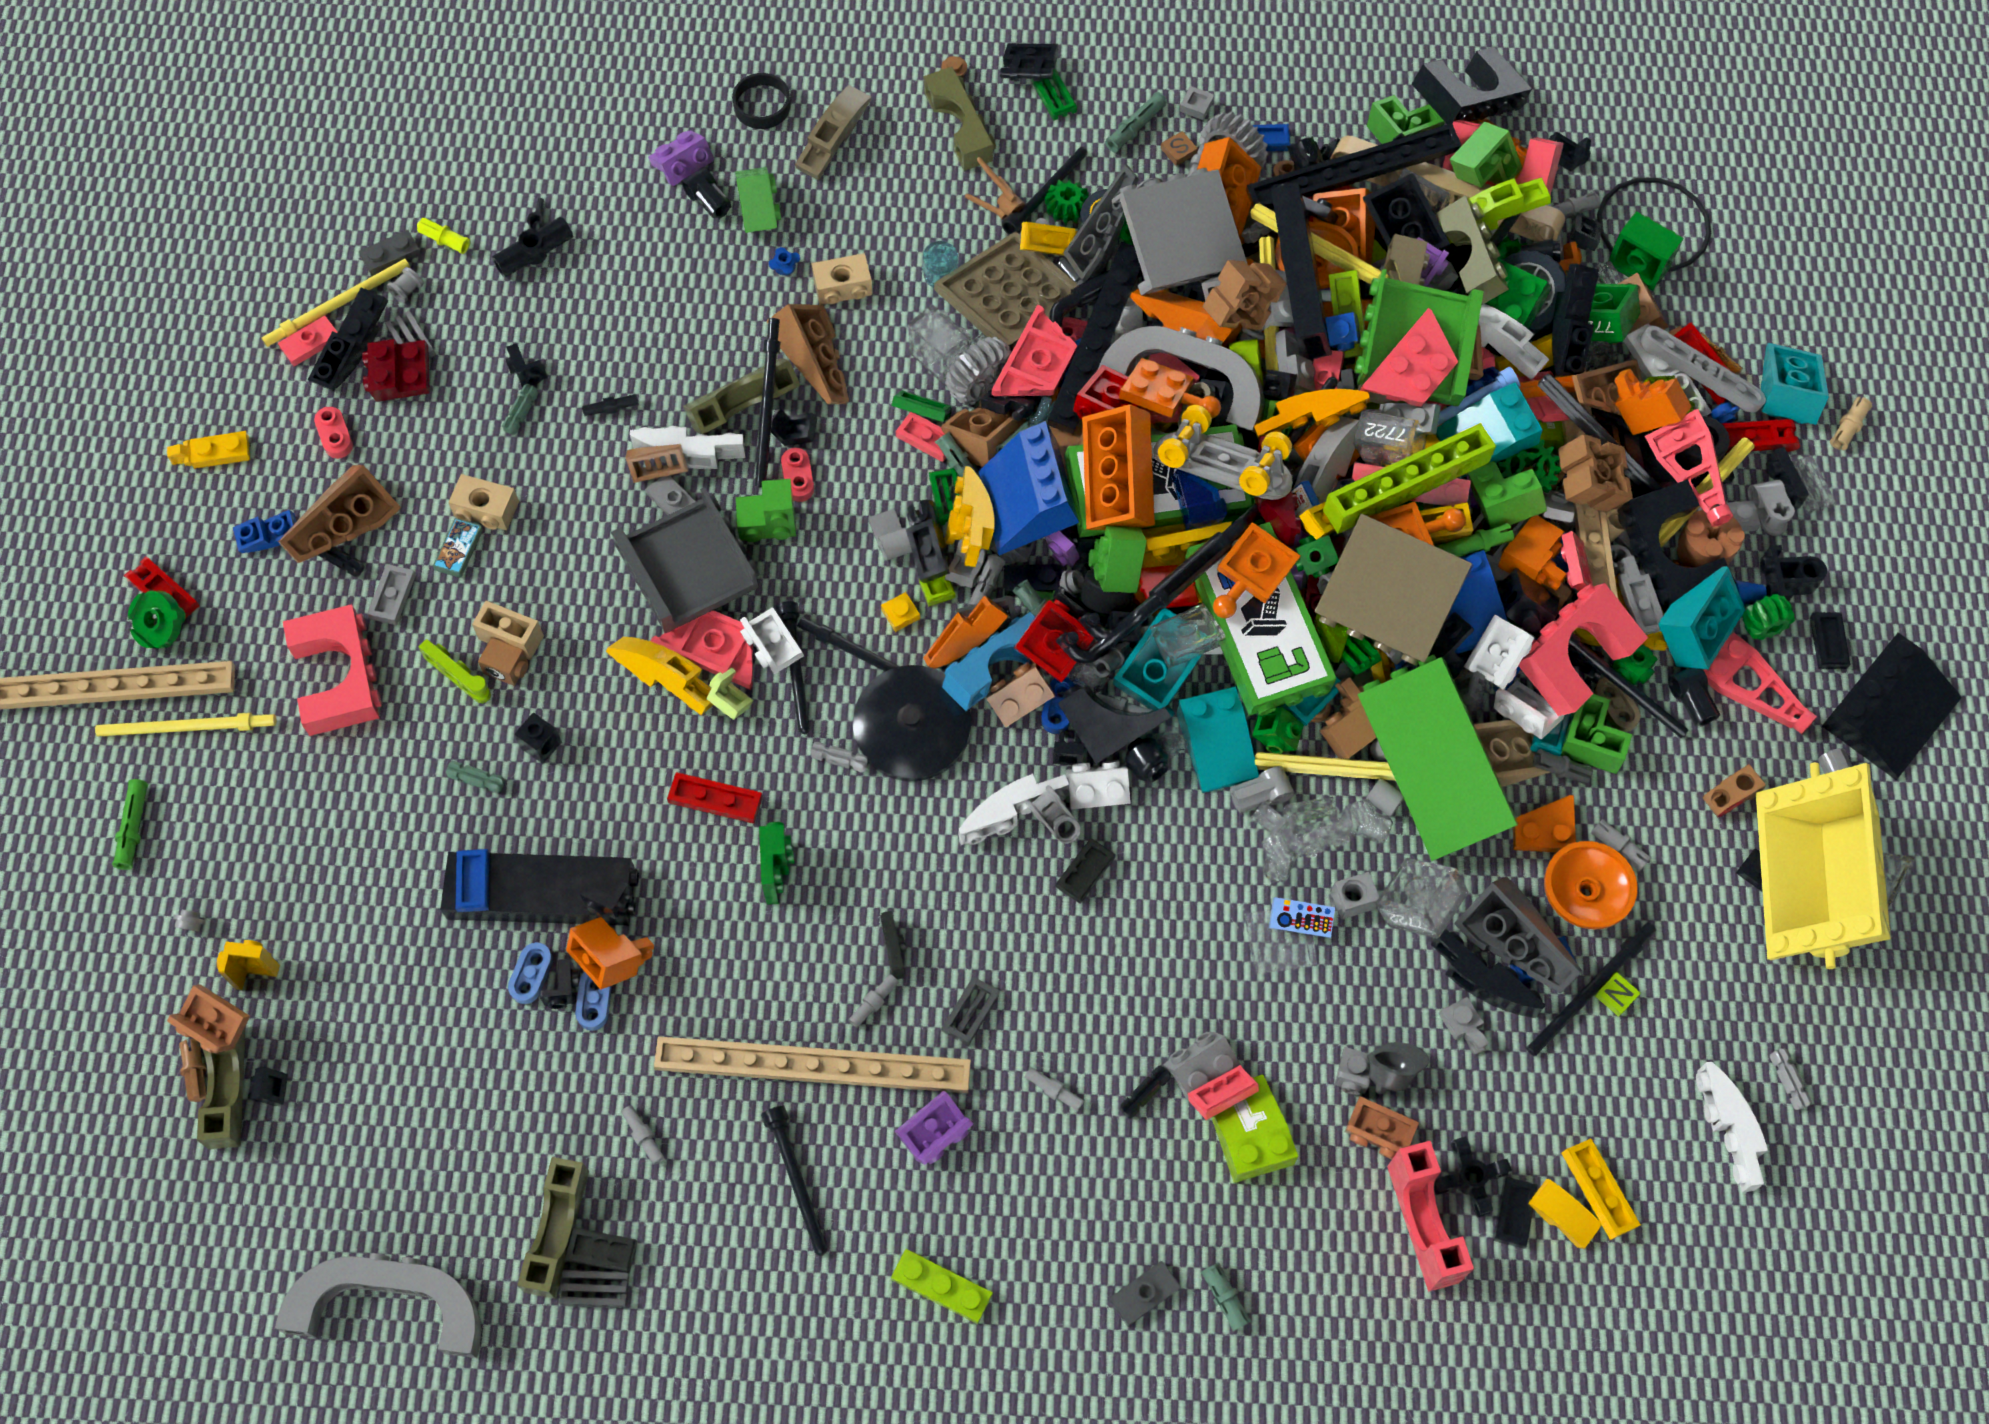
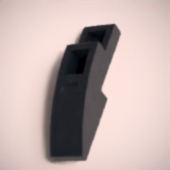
[1552,263,1599,377]
[307,287,388,391]
[1431,927,1546,1018]

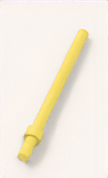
[261,259,410,347]
[95,713,277,737]

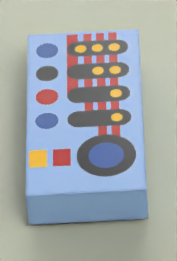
[1269,897,1335,938]

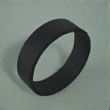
[732,73,791,129]

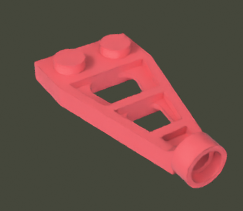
[1645,409,1733,527]
[1703,632,1817,735]

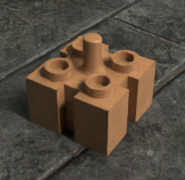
[1202,260,1287,330]
[1558,434,1633,513]

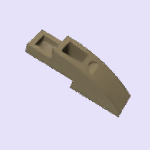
[795,85,872,181]

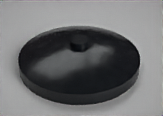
[853,665,972,781]

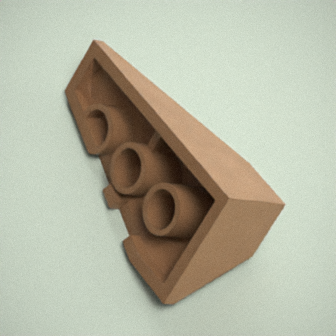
[767,304,849,405]
[1572,359,1643,415]
[941,397,1041,467]
[278,465,401,563]

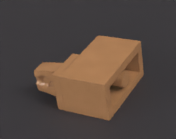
[1319,677,1377,759]

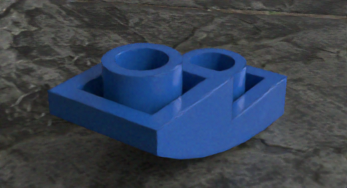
[233,510,297,553]

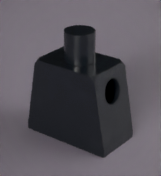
[1497,568,1559,636]

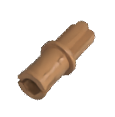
[179,1039,207,1102]

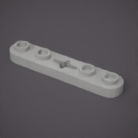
[1640,326,1766,413]

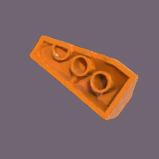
[1313,188,1376,265]
[1130,288,1243,349]

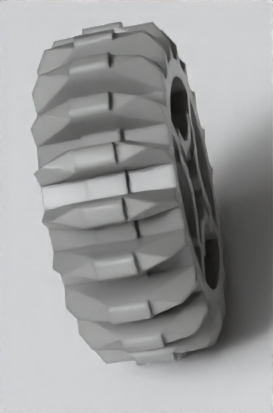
[1199,111,1268,169]
[945,337,1012,405]

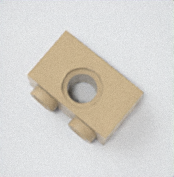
[812,253,872,305]
[448,474,519,531]
[472,601,544,660]

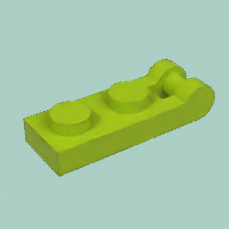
[418,639,491,704]

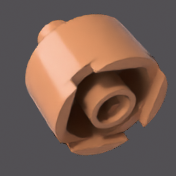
[1677,506,1745,568]

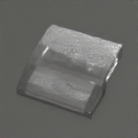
[1244,910,1317,974]

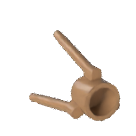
[965,157,1025,220]

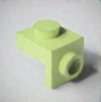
[706,668,753,720]

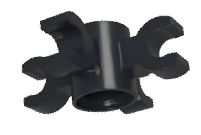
[1434,1136,1512,1218]

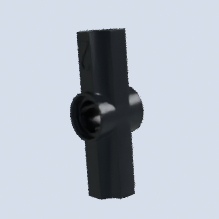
[492,217,574,277]

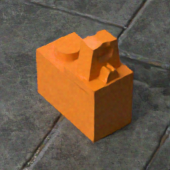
[1614,369,1692,435]
[1498,515,1567,591]
[566,917,654,990]

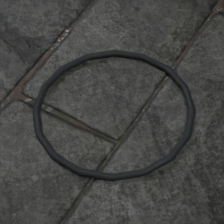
[1597,177,1711,272]

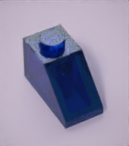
[1172,469,1227,531]

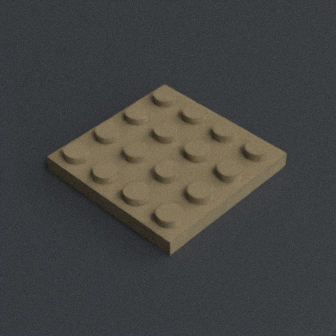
[934,231,1078,351]

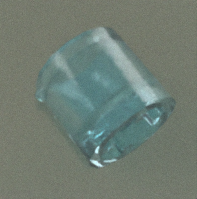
[922,241,958,288]

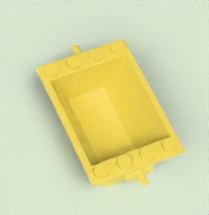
[1756,762,1891,969]

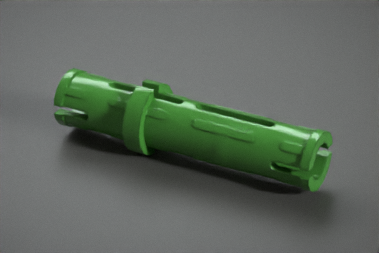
[1435,523,1514,557]
[112,779,148,870]

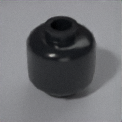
[1125,737,1169,782]

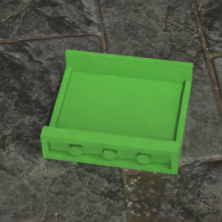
[1354,269,1484,407]

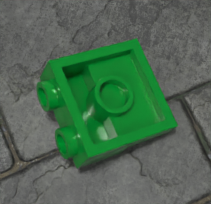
[759,822,795,905]

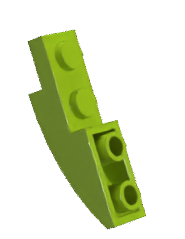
[1439,177,1551,243]

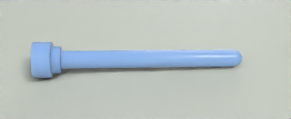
[1392,366,1521,447]

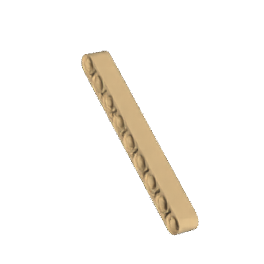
[1331,135,1565,242]

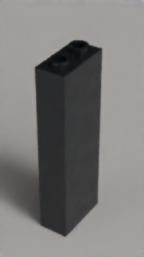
[1271,182,1332,361]
[440,852,639,926]

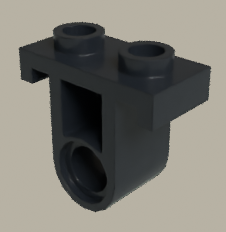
[1760,545,1827,601]

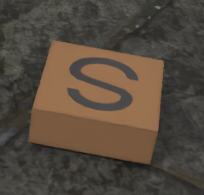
[1161,131,1198,166]

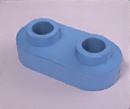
[508,942,553,1004]
[575,972,612,1031]

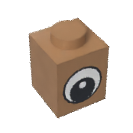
[478,637,528,686]

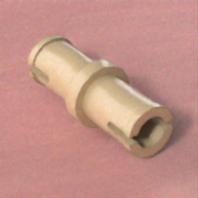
[1830,397,1872,450]

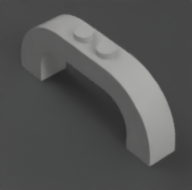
[1098,326,1265,433]
[275,1253,481,1358]

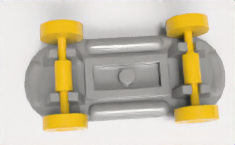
[1153,405,1293,500]

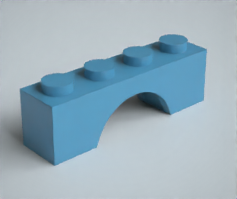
[942,612,1035,711]

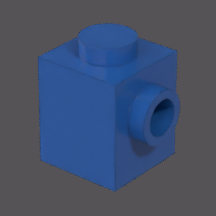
[1325,312,1361,351]

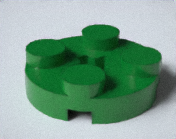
[128,591,185,648]

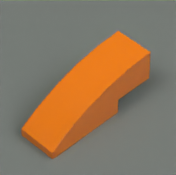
[923,595,1008,669]

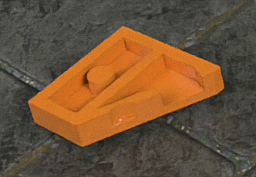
[1512,795,1576,853]

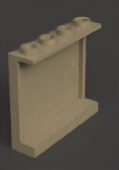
[1314,514,1474,666]

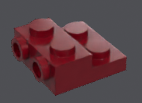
[362,339,430,402]

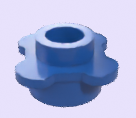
[769,247,800,275]
[1710,402,1740,423]

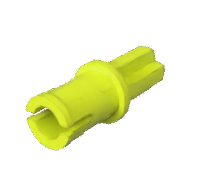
[417,218,470,254]

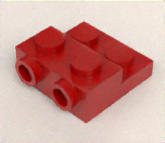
[1073,364,1141,420]
[1013,599,1094,683]

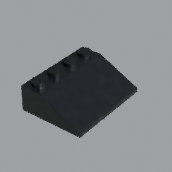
[1822,632,1962,780]

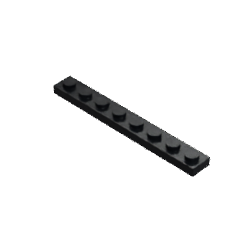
[1246,123,1462,209]
[1047,242,1141,435]

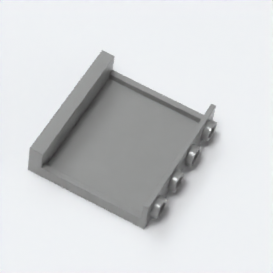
[1112,168,1248,295]

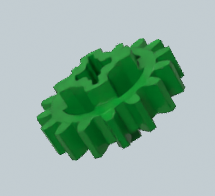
[1497,439,1561,494]

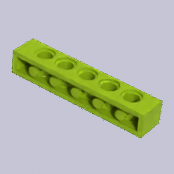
[1323,423,1496,534]

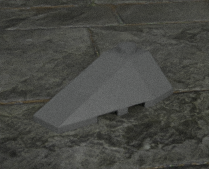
[1063,164,1139,282]
[1454,876,1583,993]

